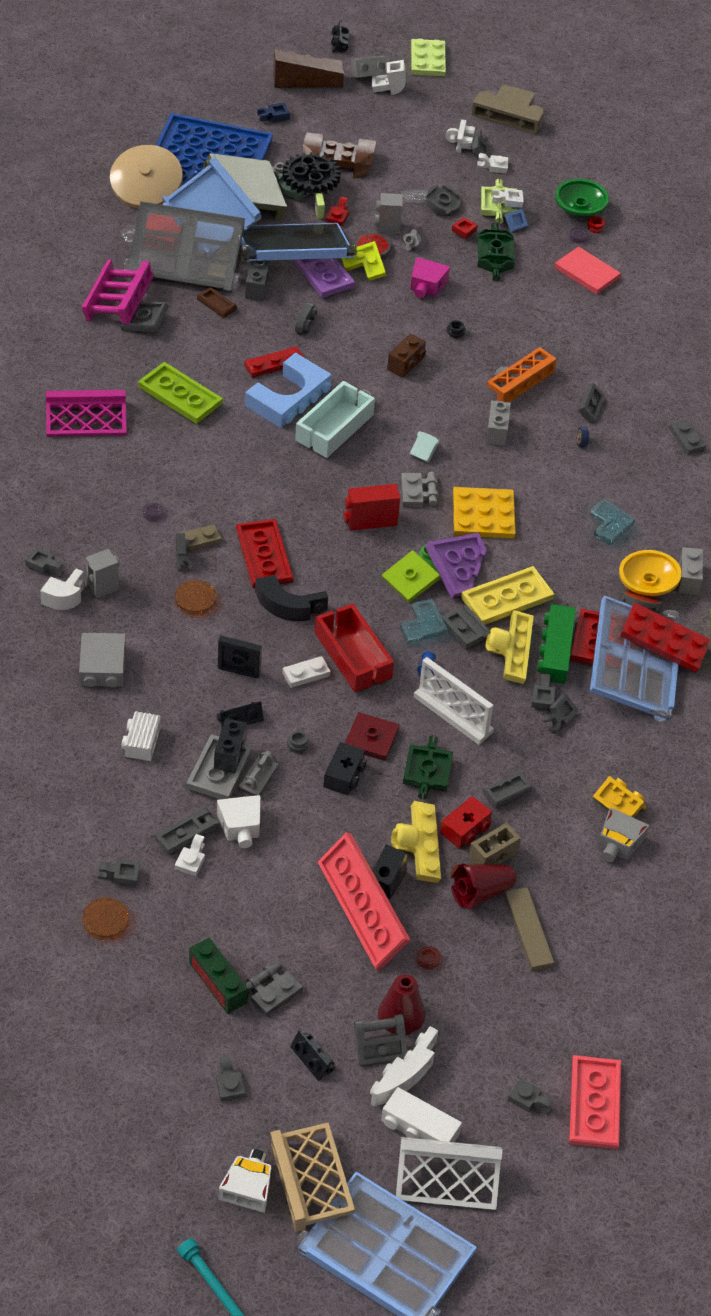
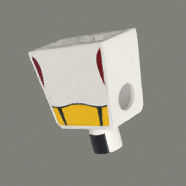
[219,1149,271,1213]

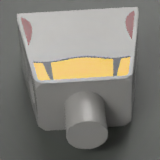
[598,807,649,862]

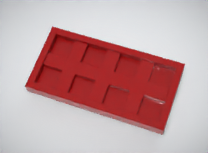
[620,602,710,673]

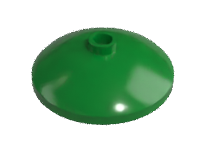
[555,179,609,217]

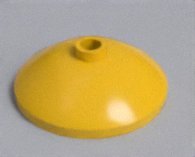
[619,550,681,596]

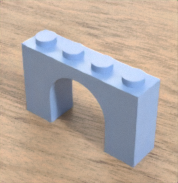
[245,353,332,428]

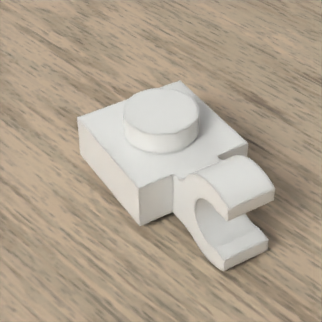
[477,153,508,173]
[175,834,205,876]

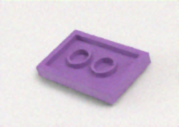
[295,258,355,298]

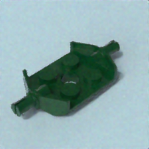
[477,222,515,281]

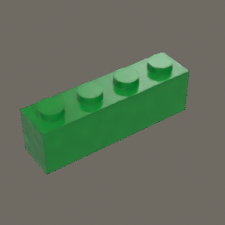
[537,604,576,684]

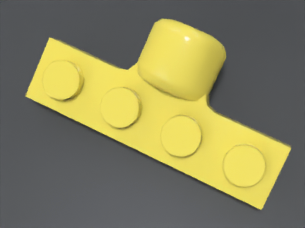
[486,610,534,684]
[391,801,441,883]

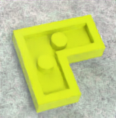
[342,241,387,281]

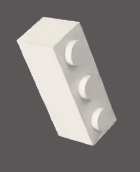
[381,1087,462,1142]

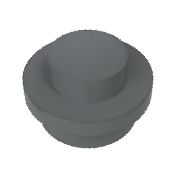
[287,731,309,752]

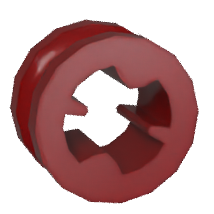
[588,216,605,233]

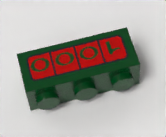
[189,937,248,1014]

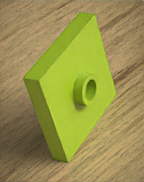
[382,550,440,603]

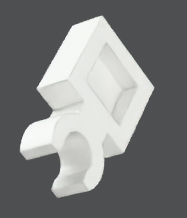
[491,189,524,208]

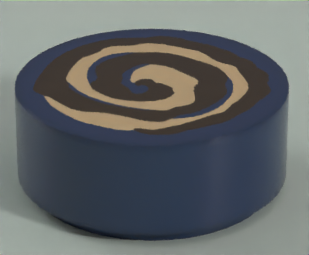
[576,427,589,447]

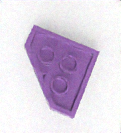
[425,533,487,598]

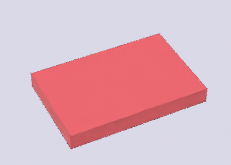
[554,246,621,295]

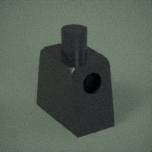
[372,844,407,899]

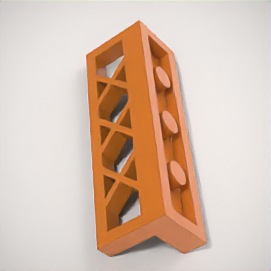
[487,347,557,402]

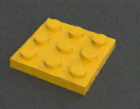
[453,487,515,539]

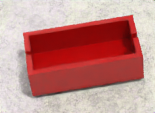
[315,603,394,693]

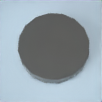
[426,185,461,216]

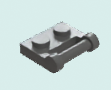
[354,1014,407,1065]

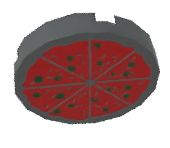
[354,233,391,260]
[620,590,662,611]

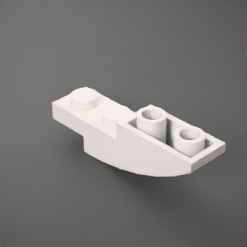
[370,1026,438,1107]

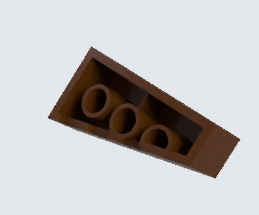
[273,47,344,88]

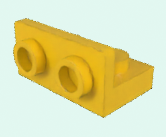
[593,776,647,818]

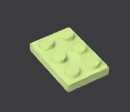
[411,39,446,77]

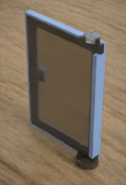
[240,223,357,263]

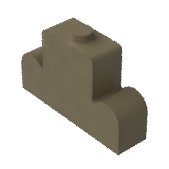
[471,84,544,135]

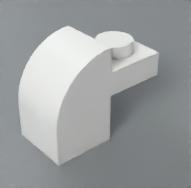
[372,60,406,95]
[40,569,85,610]

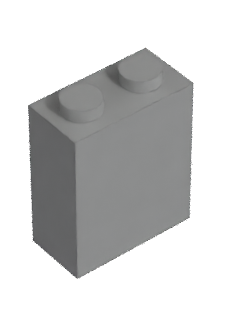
[79,633,125,688]

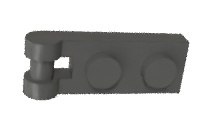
[155,808,221,855]

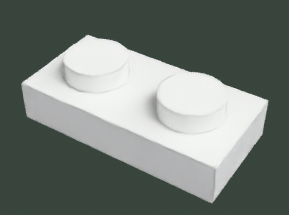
[282,656,331,688]

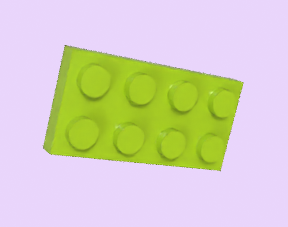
[138,362,223,424]

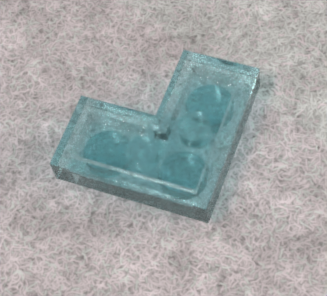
[590,498,635,545]
[400,599,447,644]

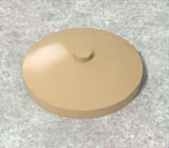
[110,145,183,209]

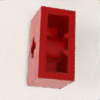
[440,796,492,849]

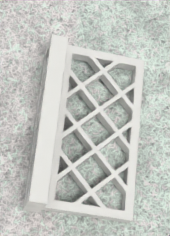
[414,657,494,745]
[396,1137,502,1210]

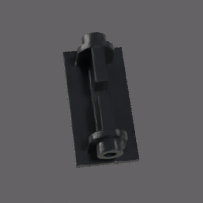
[331,20,349,53]
[217,701,264,727]
[290,1030,335,1081]

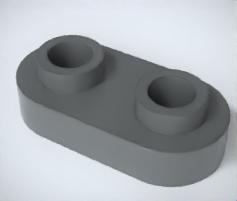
[295,302,318,334]

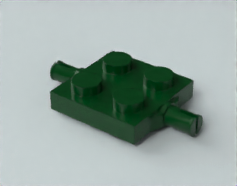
[403,735,453,800]

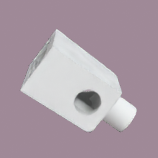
[217,795,260,848]

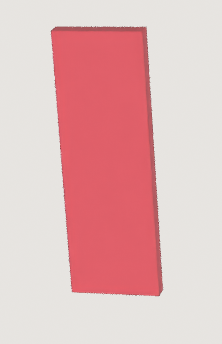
[318,832,410,970]

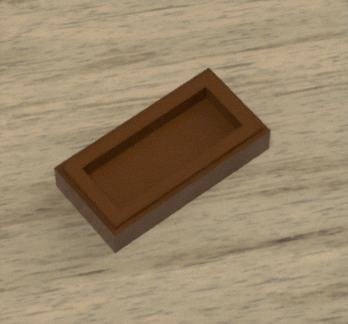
[197,287,237,318]

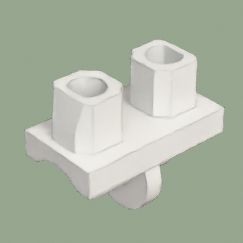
[445,120,475,153]

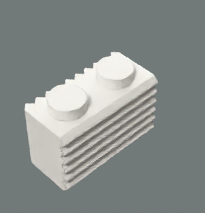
[121,711,161,761]

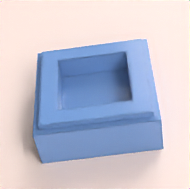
[504,209,528,232]

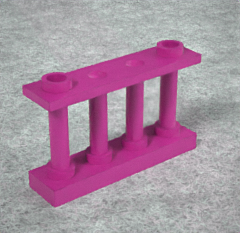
[82,259,154,324]

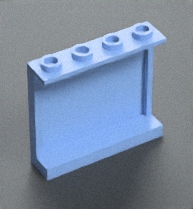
[162,156,261,258]

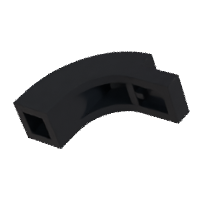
[255,575,328,621]

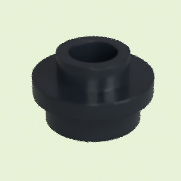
[447,320,466,337]

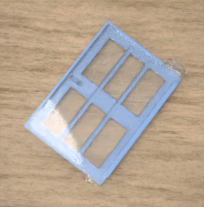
[590,595,681,721]
[297,1172,477,1316]

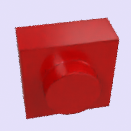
[452,217,478,239]

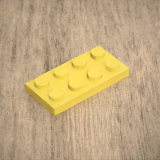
[461,566,554,625]

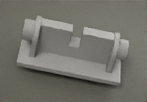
[238,751,279,795]

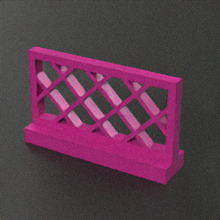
[46,390,127,437]

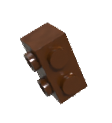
[387,333,426,378]

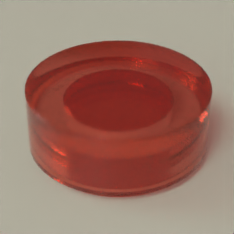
[417,946,441,970]

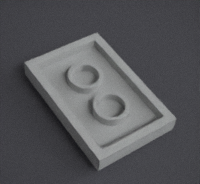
[186,734,252,799]

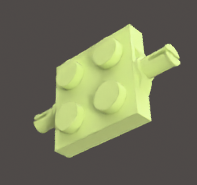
[481,179,518,224]

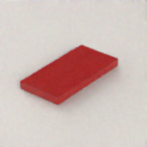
[236,519,293,588]

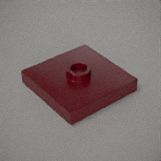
[345,712,400,761]

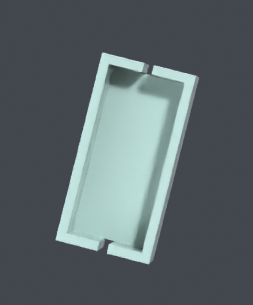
[295,381,375,458]

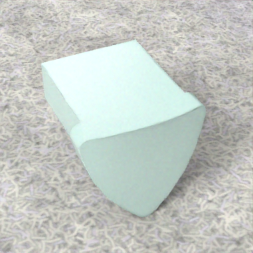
[410,431,440,463]

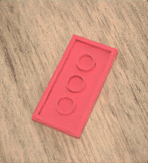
[569,1055,621,1149]

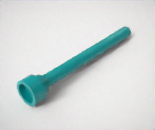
[177,1238,245,1316]

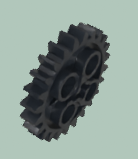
[282,152,341,196]

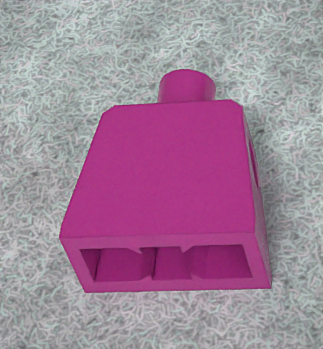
[410,257,450,298]

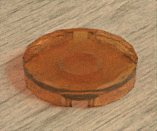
[175,580,217,616]
[82,897,129,940]

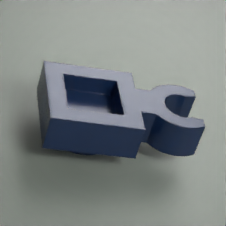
[257,102,290,121]

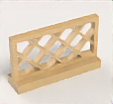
[270,1122,355,1232]

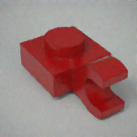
[325,196,349,227]

